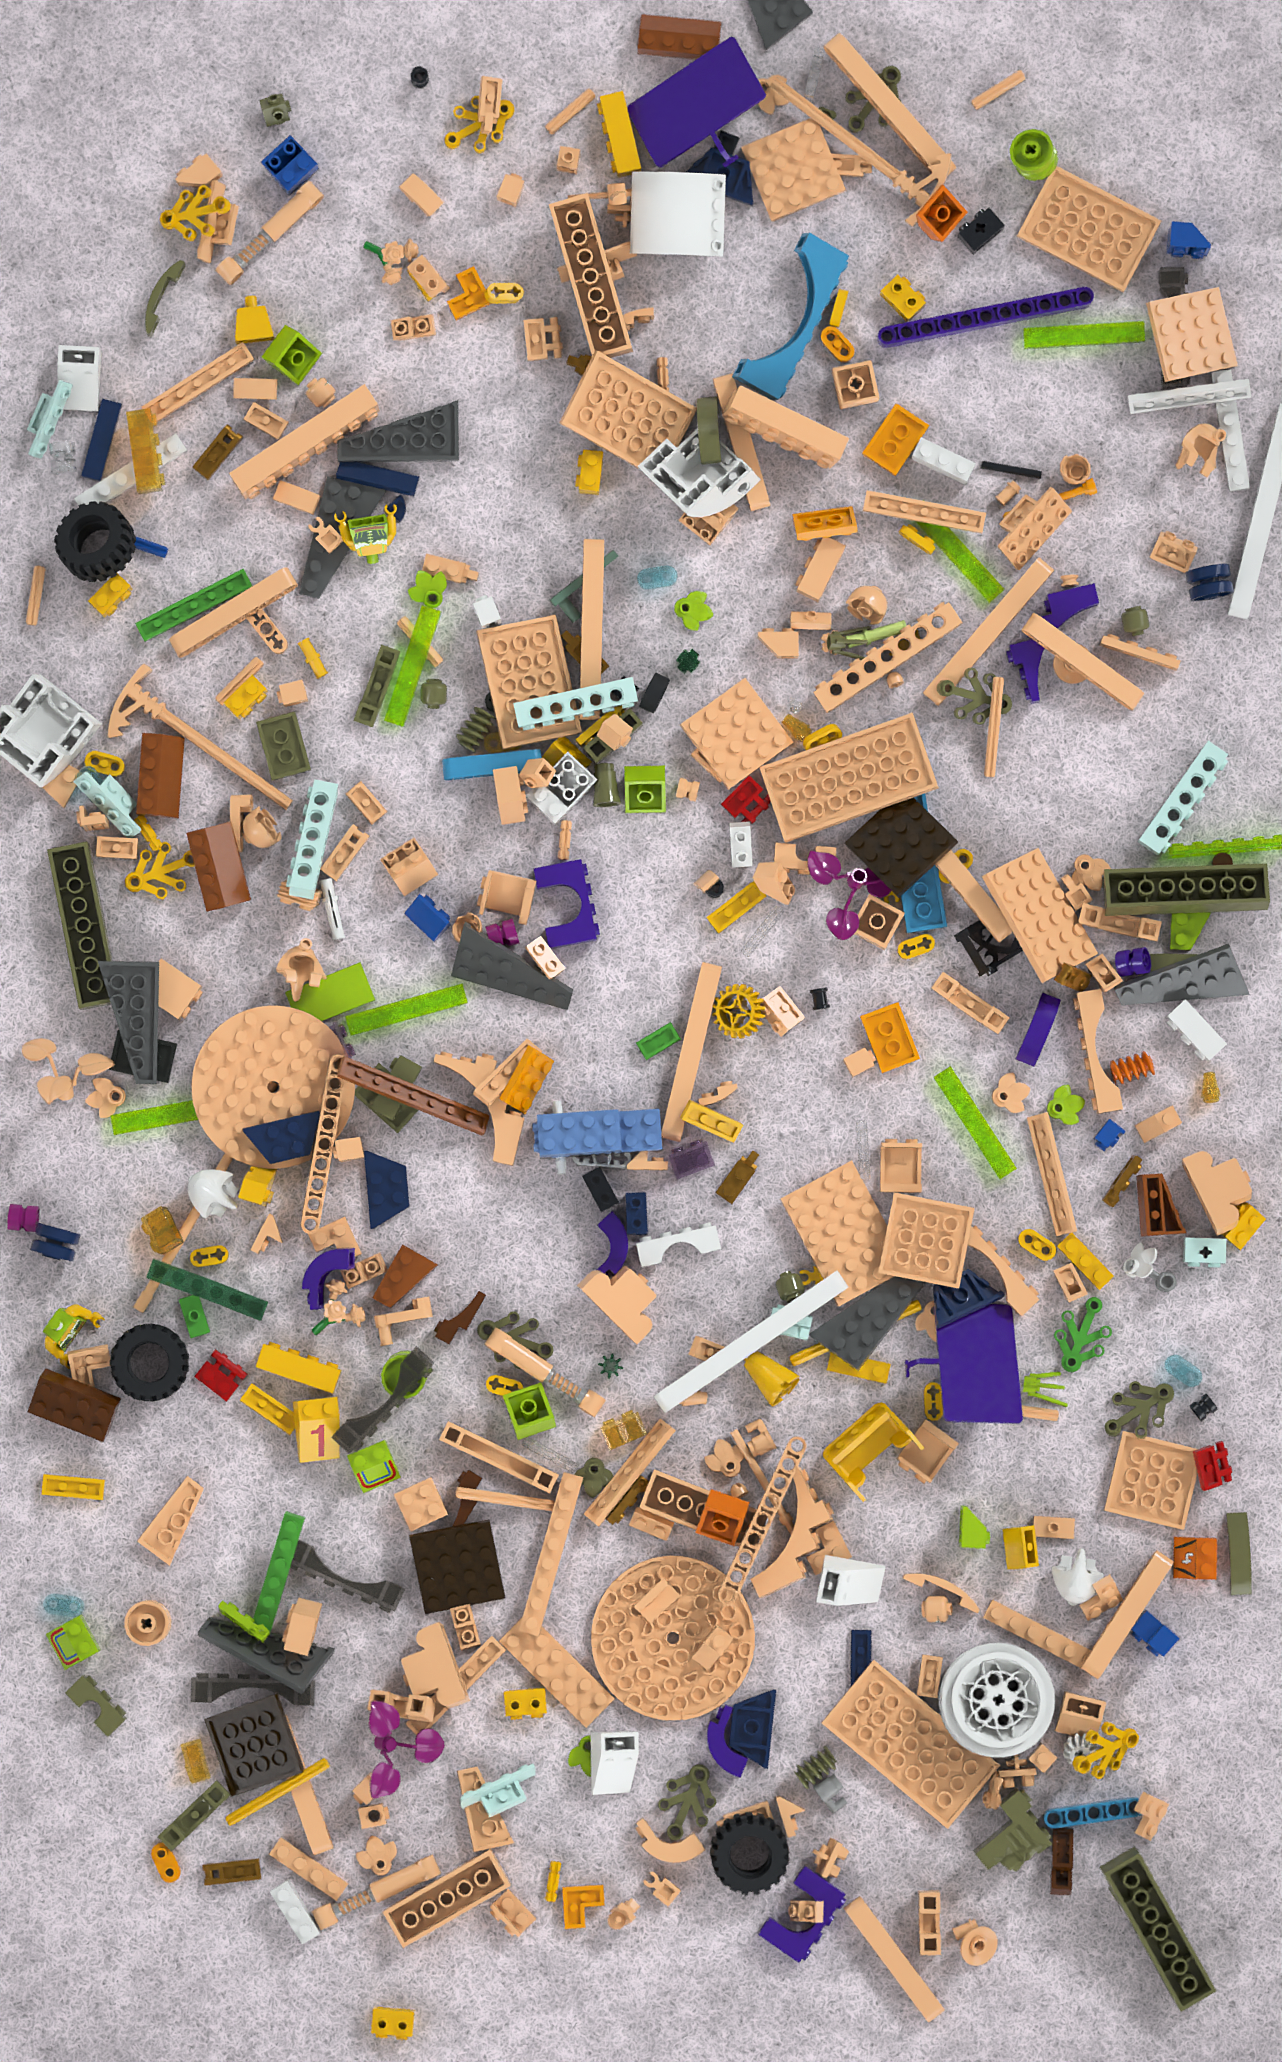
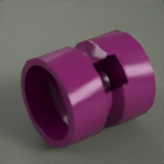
[485,918,520,947]
[7,1204,40,1232]

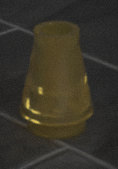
[782,714,812,742]
[1201,1072,1221,1103]

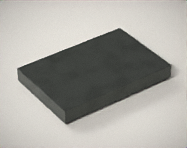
[108,1030,178,1083]

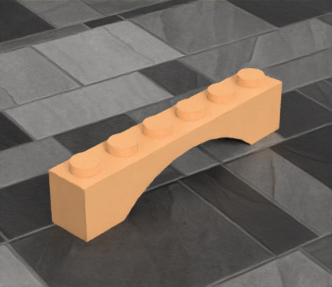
[1073,989,1123,1114]
[967,1225,1040,1317]
[439,1421,559,1493]

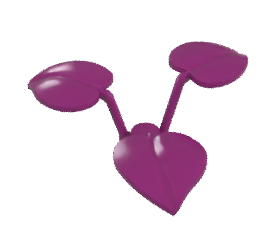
[807,850,891,940]
[368,1701,445,1799]

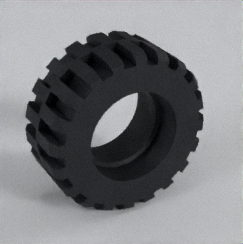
[54,501,136,582]
[110,1324,190,1401]
[710,1812,789,1895]

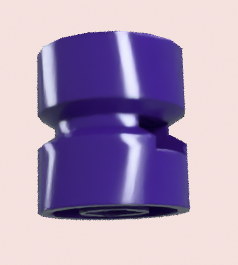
[1115,947,1151,977]

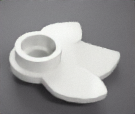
[1123,1242,1157,1278]

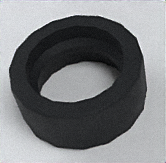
[639,673,670,714]

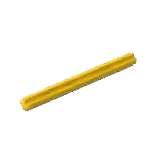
[225,1758,330,1826]

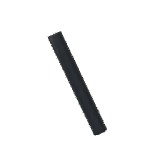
[981,461,1042,479]

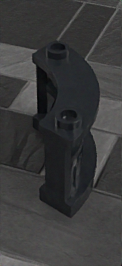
[954,908,1023,977]

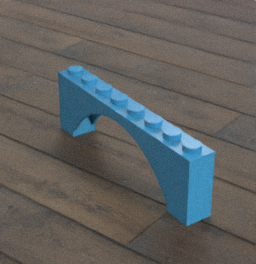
[732,233,849,400]

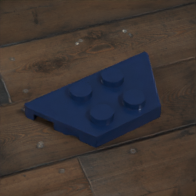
[685,147,753,207]
[242,1111,320,1164]
[364,1151,410,1229]
[933,1269,1005,1329]
[729,1689,776,1769]

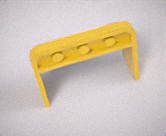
[823,1402,924,1502]

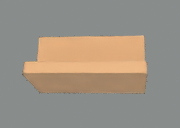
[634,1577,680,1623]

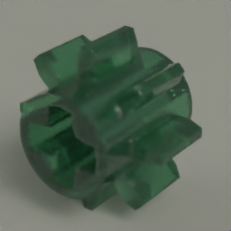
[676,649,701,674]
[598,1354,623,1379]

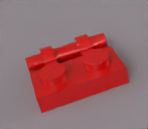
[721,775,771,824]
[194,1349,248,1402]
[1192,1441,1233,1491]

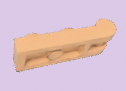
[320,824,370,882]

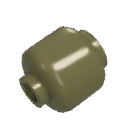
[1121,606,1150,636]
[420,679,447,709]
[775,1271,805,1303]

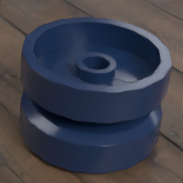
[1185,564,1234,602]
[30,1223,81,1262]

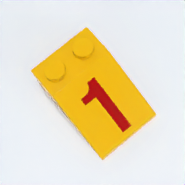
[292,1397,340,1463]

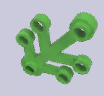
[1054,1297,1112,1372]

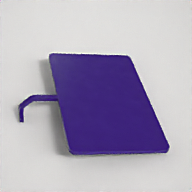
[627,37,766,168]
[905,1304,1023,1424]

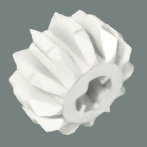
[1063,1733,1098,1765]

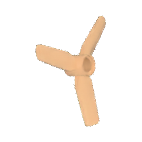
[567,183,632,205]

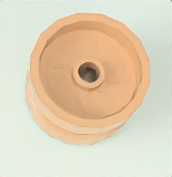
[124,1600,172,1646]

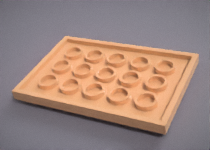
[1017,166,1161,293]
[559,351,697,468]
[476,615,582,749]
[982,848,1098,983]
[780,1160,894,1307]

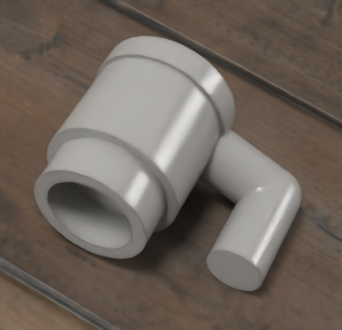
[1149,1270,1177,1292]
[813,1774,848,1813]

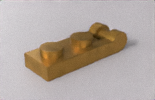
[192,424,243,481]
[1053,962,1092,992]
[202,1858,262,1886]

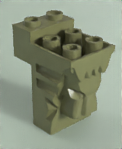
[973,1788,1052,1872]

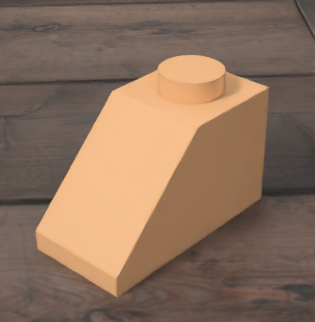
[1135,1105,1182,1143]
[692,1625,733,1670]
[352,1772,374,1805]

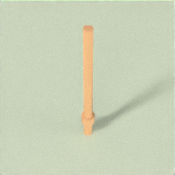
[730,1429,794,1535]

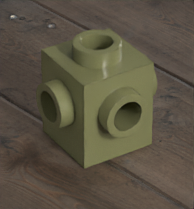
[259,93,292,127]

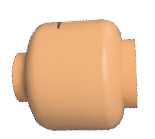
[306,378,336,408]
[922,1596,952,1622]

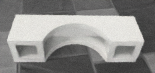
[636,1222,721,1268]

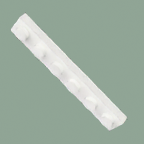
[1211,369,1250,492]
[1128,379,1251,414]
[74,434,187,505]

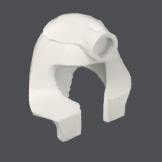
[188,1169,239,1218]
[1051,1548,1104,1606]

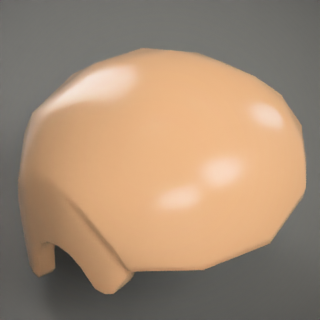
[1060,454,1091,485]
[452,912,482,942]

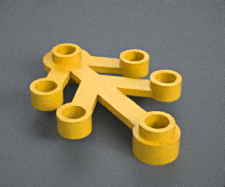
[444,96,515,153]
[160,185,231,241]
[125,842,195,900]
[1072,1721,1139,1779]

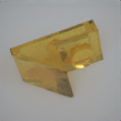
[180,1738,211,1784]

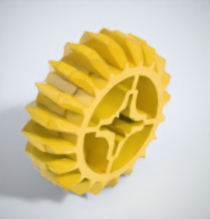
[711,984,766,1039]

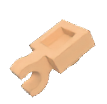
[1061,874,1093,911]

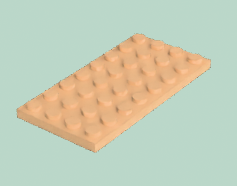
[759,712,939,843]
[821,1659,1000,1829]

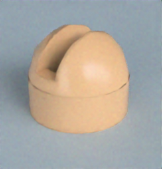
[887,672,904,688]
[730,1483,748,1499]

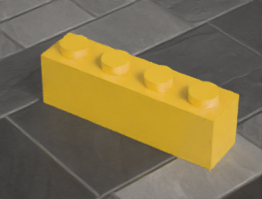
[597,91,641,178]
[255,1341,342,1394]

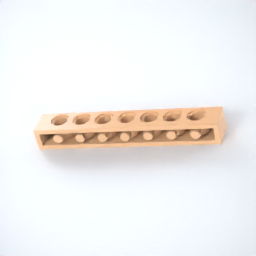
[813,602,963,713]

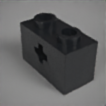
[957,208,1005,255]
[582,1166,619,1213]

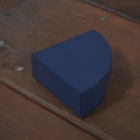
[387,494,406,523]

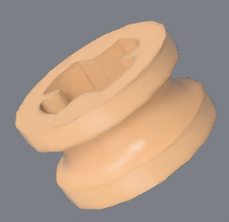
[1060,574,1079,587]

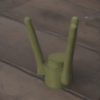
[827,626,871,660]

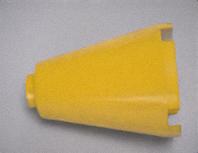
[744,1351,800,1407]

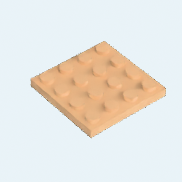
[741,118,846,222]
[1146,287,1238,382]
[680,678,793,790]
[879,1192,975,1288]
[1104,1431,1197,1530]

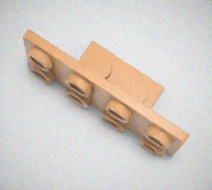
[998,487,1072,570]

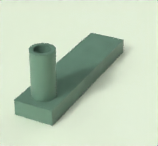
[549,550,618,623]

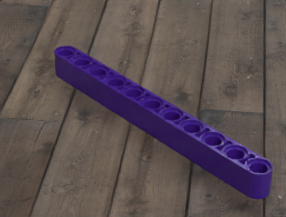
[877,287,1094,348]

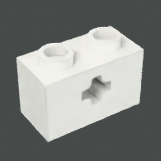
[473,595,502,629]
[729,822,753,867]

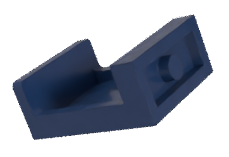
[625,1192,648,1235]

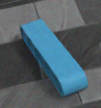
[442,749,542,780]
[1043,1797,1141,1828]

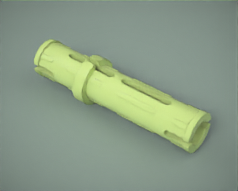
[846,620,906,649]

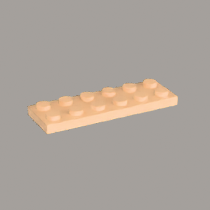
[499,1617,615,1728]

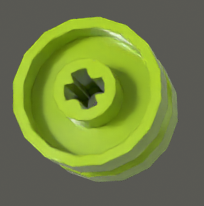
[1009,129,1058,181]
[381,1350,428,1399]

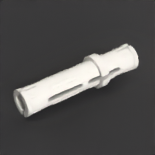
[319,878,345,940]

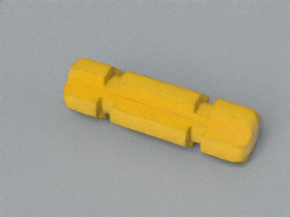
[134,815,163,851]
[545,1861,561,1902]

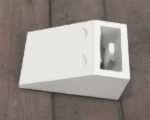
[58,345,101,412]
[526,752,597,825]
[816,1555,885,1606]
[591,1731,639,1795]

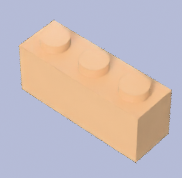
[795,538,846,602]

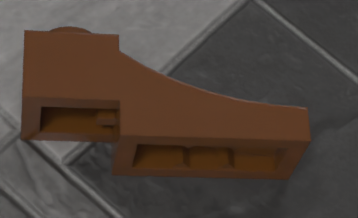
[434,1291,486,1345]
[453,1470,483,1526]
[1050,1828,1074,1896]

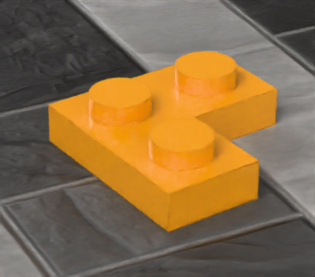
[447,266,492,321]
[562,1884,605,1929]

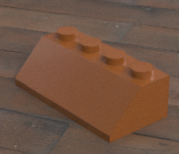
[638,14,721,60]
[136,733,185,819]
[186,821,251,912]

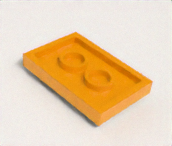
[862,403,930,476]
[792,506,858,541]
[860,1002,920,1073]
[499,1045,554,1114]

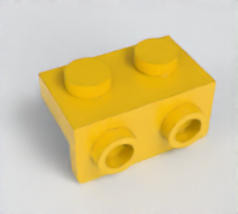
[1221,1202,1266,1250]

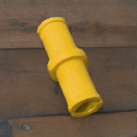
[298,637,328,679]

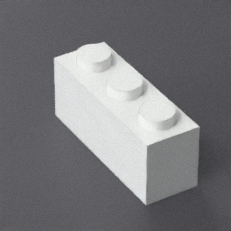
[911,437,976,485]
[1166,999,1227,1062]
[270,1879,321,1945]

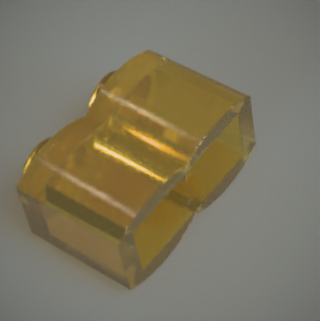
[141,1206,184,1255]
[600,1410,647,1450]

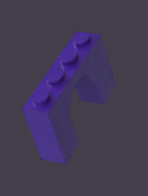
[533,859,600,949]
[758,1865,846,1963]

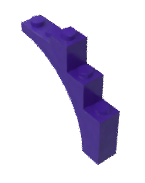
[1006,583,1099,704]

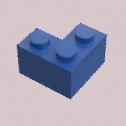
[1130,1610,1180,1657]

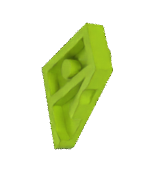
[1170,912,1211,951]

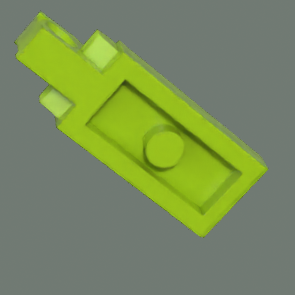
[218,1600,270,1643]

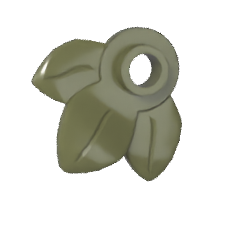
[574,1457,613,1498]

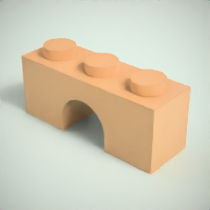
[774,843,836,875]
[367,1690,436,1722]
[918,1890,941,1955]

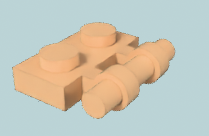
[523,317,563,361]

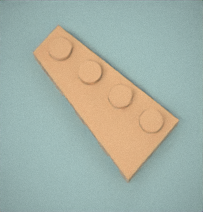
[42,765,83,808]
[137,1475,204,1566]
[457,1766,514,1852]

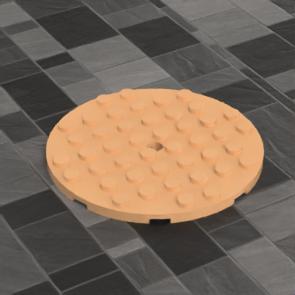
[192,1006,355,1169]
[591,1556,755,1720]

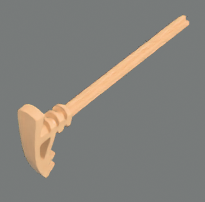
[769,76,951,227]
[108,664,293,810]

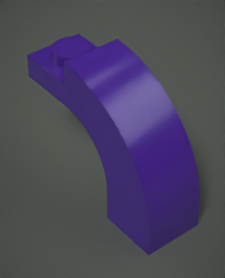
[1016,992,1061,1067]
[597,1211,628,1276]
[302,1248,355,1310]
[707,1704,748,1778]

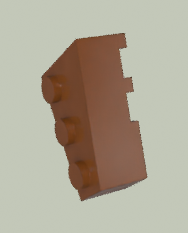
[1136,1173,1186,1237]
[372,1244,438,1308]

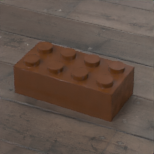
[27,1368,121,1442]

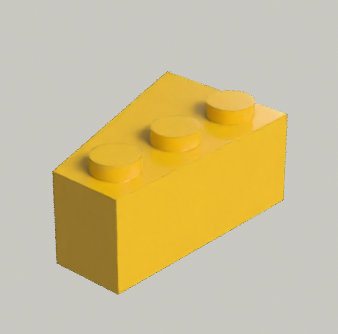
[238,1166,277,1207]

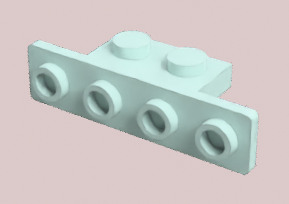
[27,380,73,459]
[74,772,142,838]
[460,1764,536,1818]

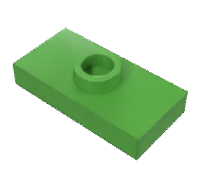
[636,1022,681,1060]
[179,1293,210,1338]

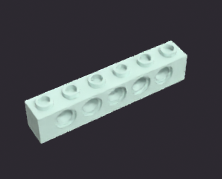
[513,677,638,731]
[1138,740,1228,856]
[286,779,338,900]

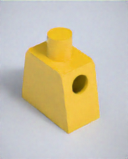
[235,296,275,344]

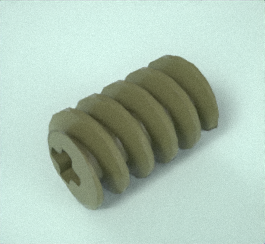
[456,707,496,753]
[794,1746,838,1790]

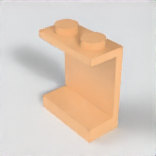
[477,870,536,925]

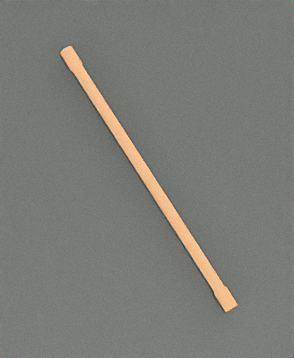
[133,1081,278,1313]

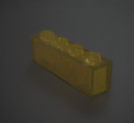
[126,408,166,494]

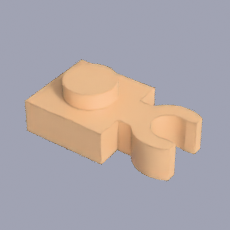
[308,517,343,554]
[643,1871,681,1907]

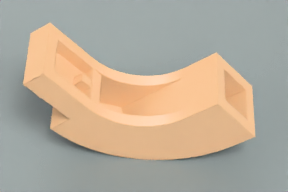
[635,1817,705,1863]

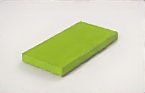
[285,962,375,1021]

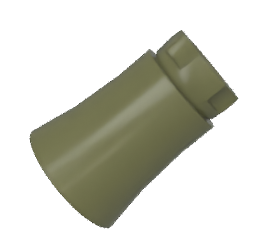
[593,763,621,808]

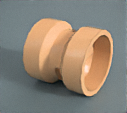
[676,778,700,802]

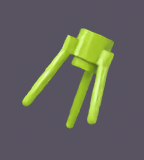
[1023,1372,1068,1407]

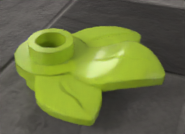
[408,570,447,608]
[674,591,713,631]
[1047,1084,1085,1125]
[568,1735,591,1777]

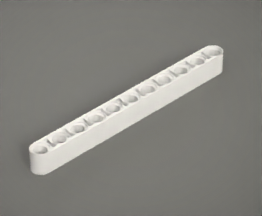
[1227,403,1282,620]
[653,1270,849,1413]

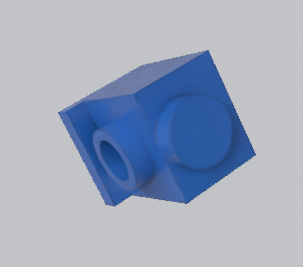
[1093,1119,1126,1151]

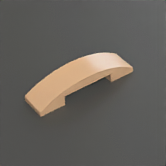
[1078,903,1162,942]
[931,972,1010,1034]
[903,1573,979,1613]

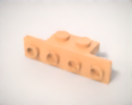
[197,180,239,263]
[557,241,637,283]

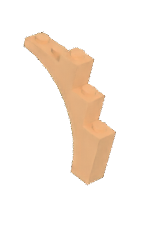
[434,1051,525,1166]
[751,1466,834,1598]

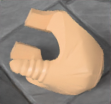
[1175,423,1226,478]
[276,938,327,1002]

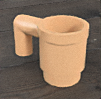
[745,1419,777,1457]

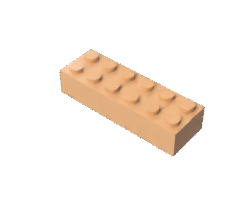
[722,385,849,469]
[639,1469,767,1547]
[383,1848,511,1948]

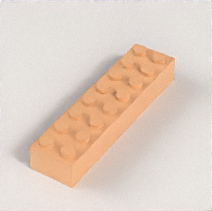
[549,193,633,358]
[229,384,380,500]

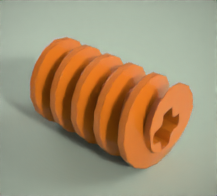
[1110,1051,1155,1085]

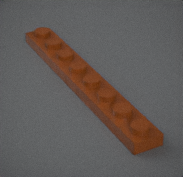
[336,1056,490,1136]

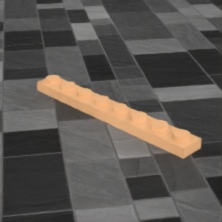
[519,1472,583,1636]

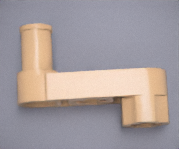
[230,795,253,852]
[374,1297,433,1346]

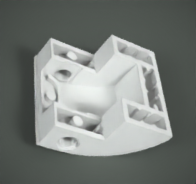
[630,172,726,256]
[638,428,761,517]
[0,674,102,787]

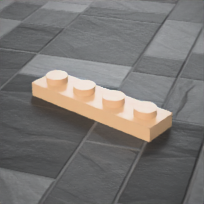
[1099,634,1180,671]
[473,1039,542,1107]
[269,1837,349,1901]

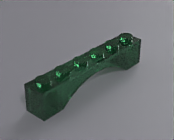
[146,1258,268,1321]

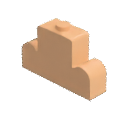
[1182,1151,1252,1236]
[577,1266,656,1344]
[401,1622,470,1708]

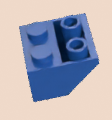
[261,135,319,196]
[1166,221,1211,259]
[404,894,451,943]

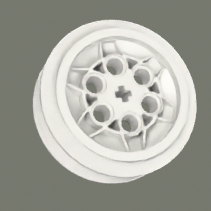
[939,1643,1055,1757]

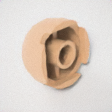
[846,586,887,625]
[243,806,281,848]

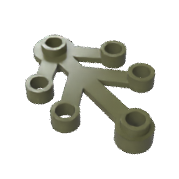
[845,66,902,133]
[937,668,1012,725]
[477,1311,554,1369]
[1105,1381,1174,1439]
[658,1764,716,1840]

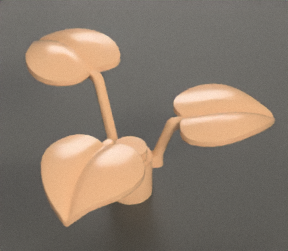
[22,1038,115,1105]

